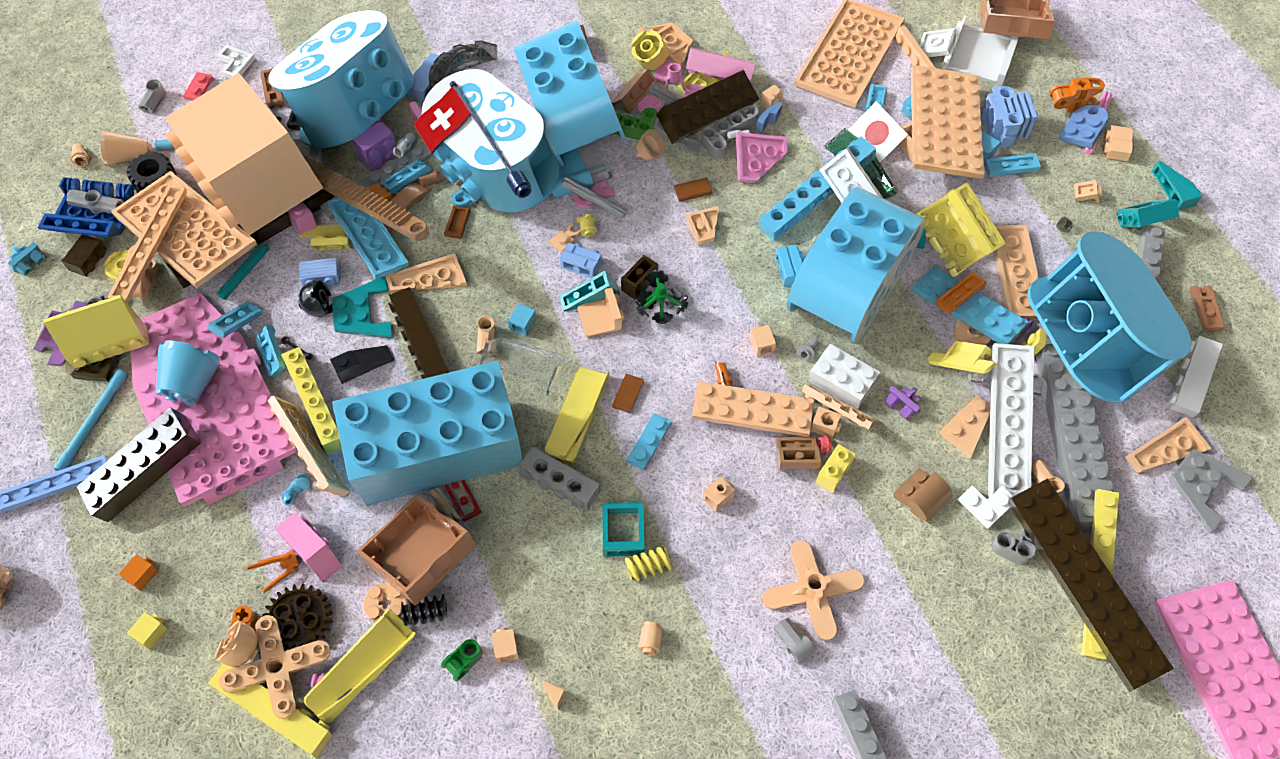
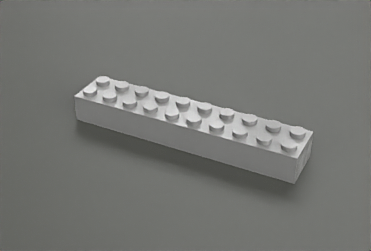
[1035,344,1121,530]

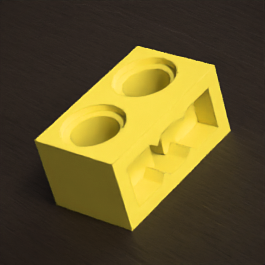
[816,444,856,493]

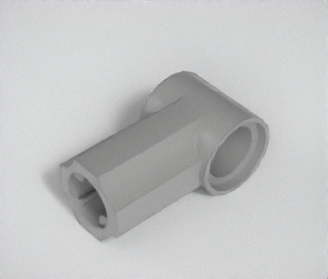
[138,79,166,114]
[774,617,815,664]

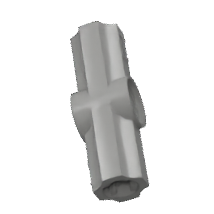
[66,189,124,214]

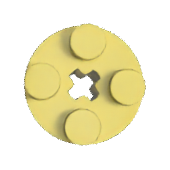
[632,30,669,70]

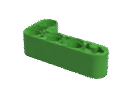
[613,108,657,140]

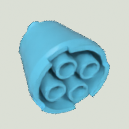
[156,340,221,406]

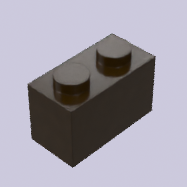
[62,235,107,277]
[621,255,658,300]

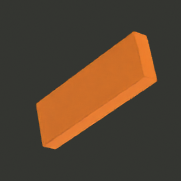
[935,272,987,314]

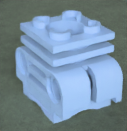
[981,86,1038,148]

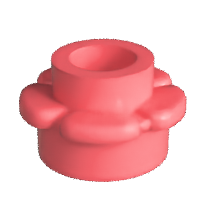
[816,435,832,455]

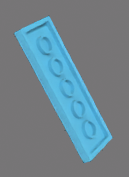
[328,198,409,280]
[912,266,1029,344]

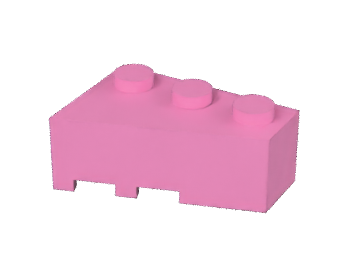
[275,512,342,583]

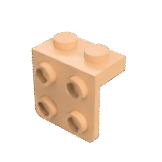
[577,287,624,337]

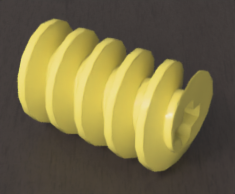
[625,547,671,582]

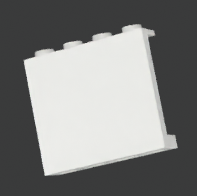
[943,15,1019,86]

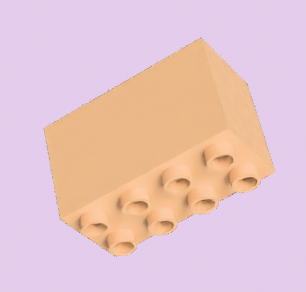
[165,73,323,236]

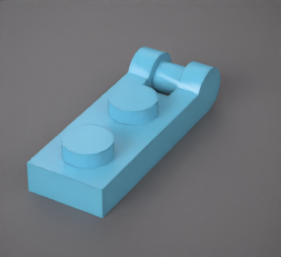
[381,159,431,195]
[255,324,286,378]

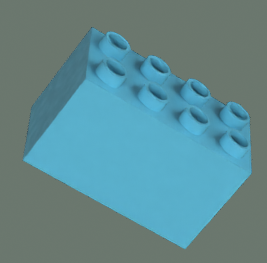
[332,361,522,506]

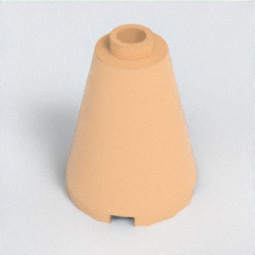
[101,131,152,166]

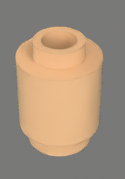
[639,622,663,656]

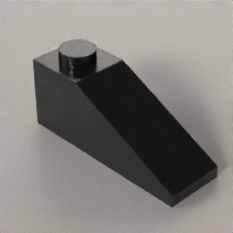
[330,345,394,384]

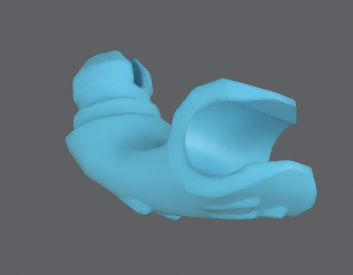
[282,473,311,506]

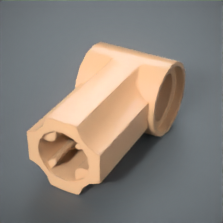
[477,316,496,356]
[1031,460,1064,496]

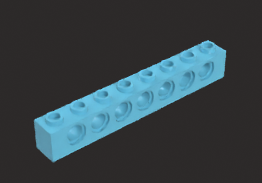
[759,136,876,242]

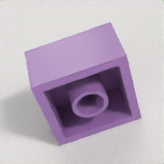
[352,121,396,172]

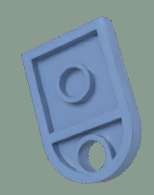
[1059,105,1108,148]

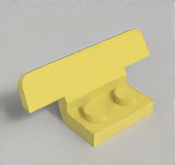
[298,224,352,251]
[928,341,997,374]

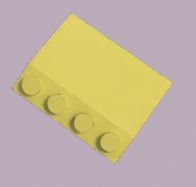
[43,295,149,369]

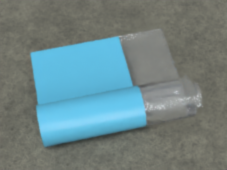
[552,141,615,199]

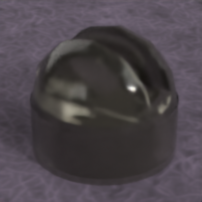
[1056,217,1073,232]

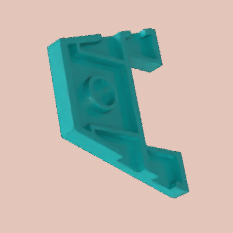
[332,276,393,339]

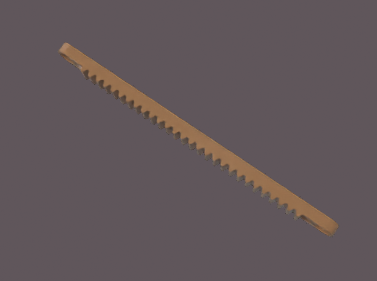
[302,153,429,241]

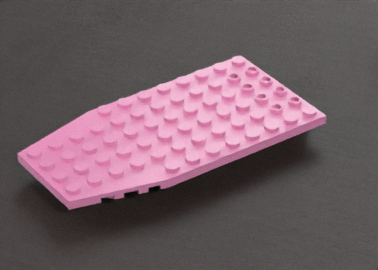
[131,293,298,507]

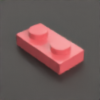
[183,72,214,101]

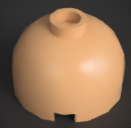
[215,621,259,667]

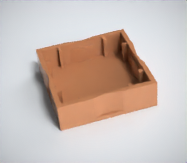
[979,0,1055,40]
[356,494,476,606]

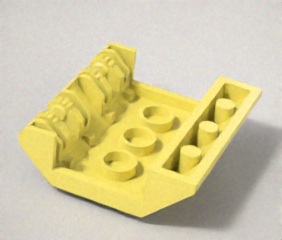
[917,182,1006,278]

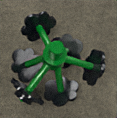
[635,270,688,324]

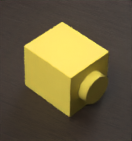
[127,612,167,650]

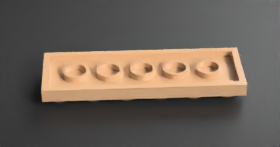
[994,225,1039,320]
[692,381,814,437]
[268,395,351,497]

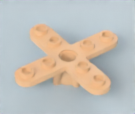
[762,541,864,641]
[219,615,331,719]

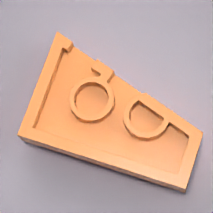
[940,395,991,458]

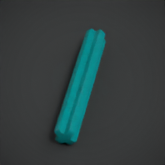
[217,243,269,300]

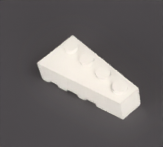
[1169,336,1223,417]

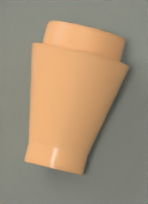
[71,143,90,167]

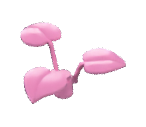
[637,58,705,113]

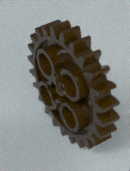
[262,584,334,651]

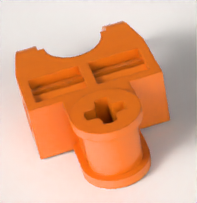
[1049,77,1105,112]

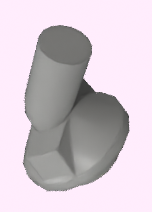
[796,338,819,362]

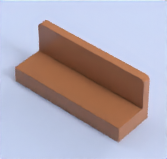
[611,69,658,114]

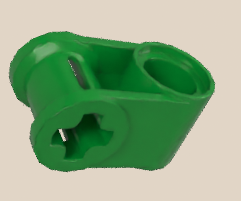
[441,639,483,682]

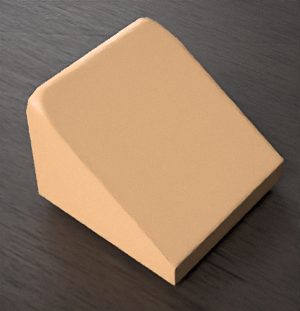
[543,681,565,710]

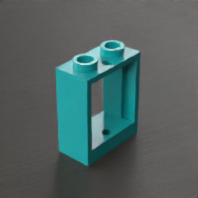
[1117,199,1179,227]
[602,501,645,557]

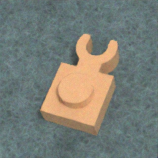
[549,224,580,253]

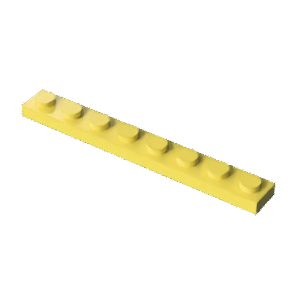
[1082,489,1119,660]

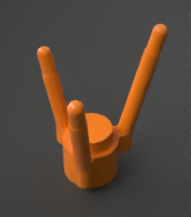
[246,550,299,592]

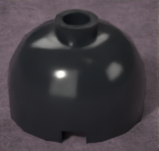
[298,279,333,317]

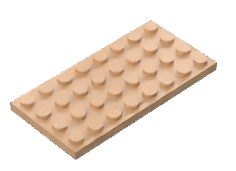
[794,0,904,108]
[911,65,984,179]
[111,171,257,288]

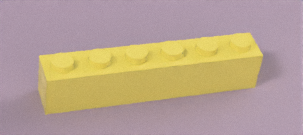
[208,664,333,758]

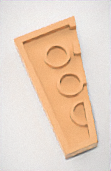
[386,253,467,293]
[802,383,877,429]
[1125,417,1212,473]

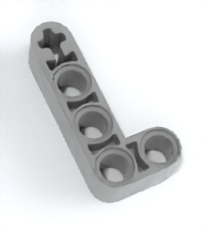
[701,105,759,159]
[992,527,1037,565]

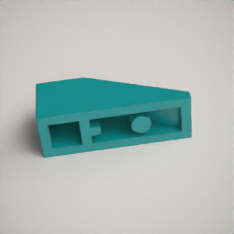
[1151,161,1202,211]
[559,271,620,312]

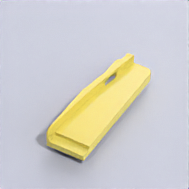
[545,367,609,465]
[304,608,416,723]

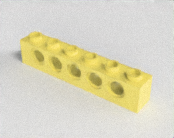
[281,347,342,455]

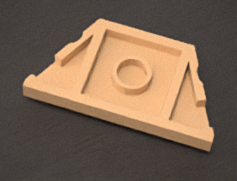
[638,22,693,66]

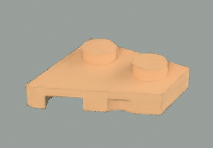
[686,206,719,246]

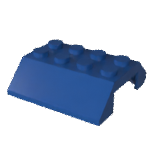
[38,177,134,238]

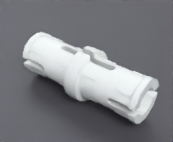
[393,133,416,158]

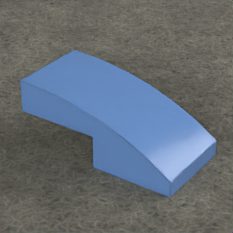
[756,102,782,134]

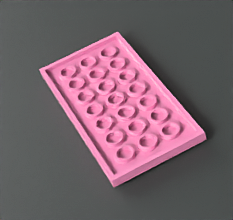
[1154,580,1280,759]

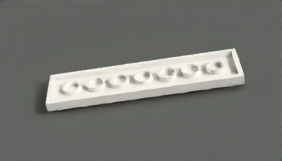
[988,343,1034,498]

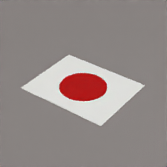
[848,102,908,163]

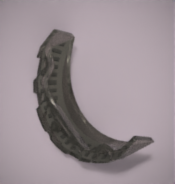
[429,40,498,90]

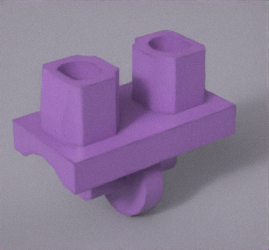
[885,386,921,420]

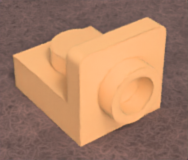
[1074,180,1103,204]

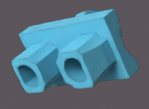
[8,242,45,276]

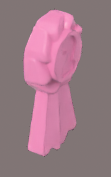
[573,180,615,208]

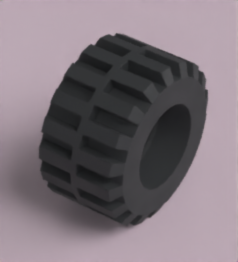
[127,152,178,193]

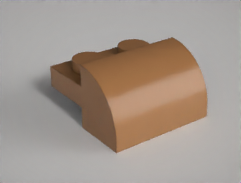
[776,437,821,470]
[893,468,953,522]

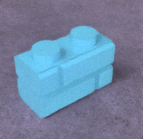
[775,245,804,287]

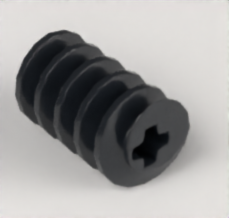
[401,594,447,626]

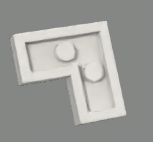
[217,45,255,78]
[958,486,1013,529]

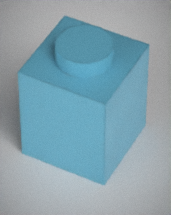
[508,304,536,336]

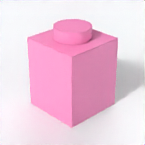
[288,202,316,235]

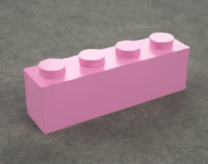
[686,47,755,82]

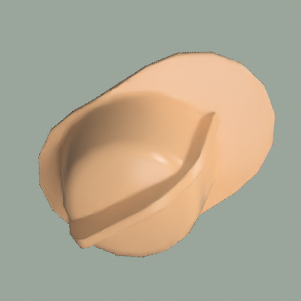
[635,129,665,161]

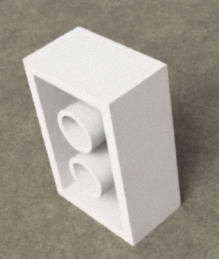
[808,344,880,409]

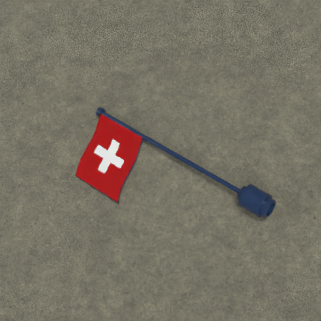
[414,81,532,198]

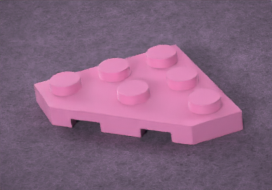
[736,132,788,183]

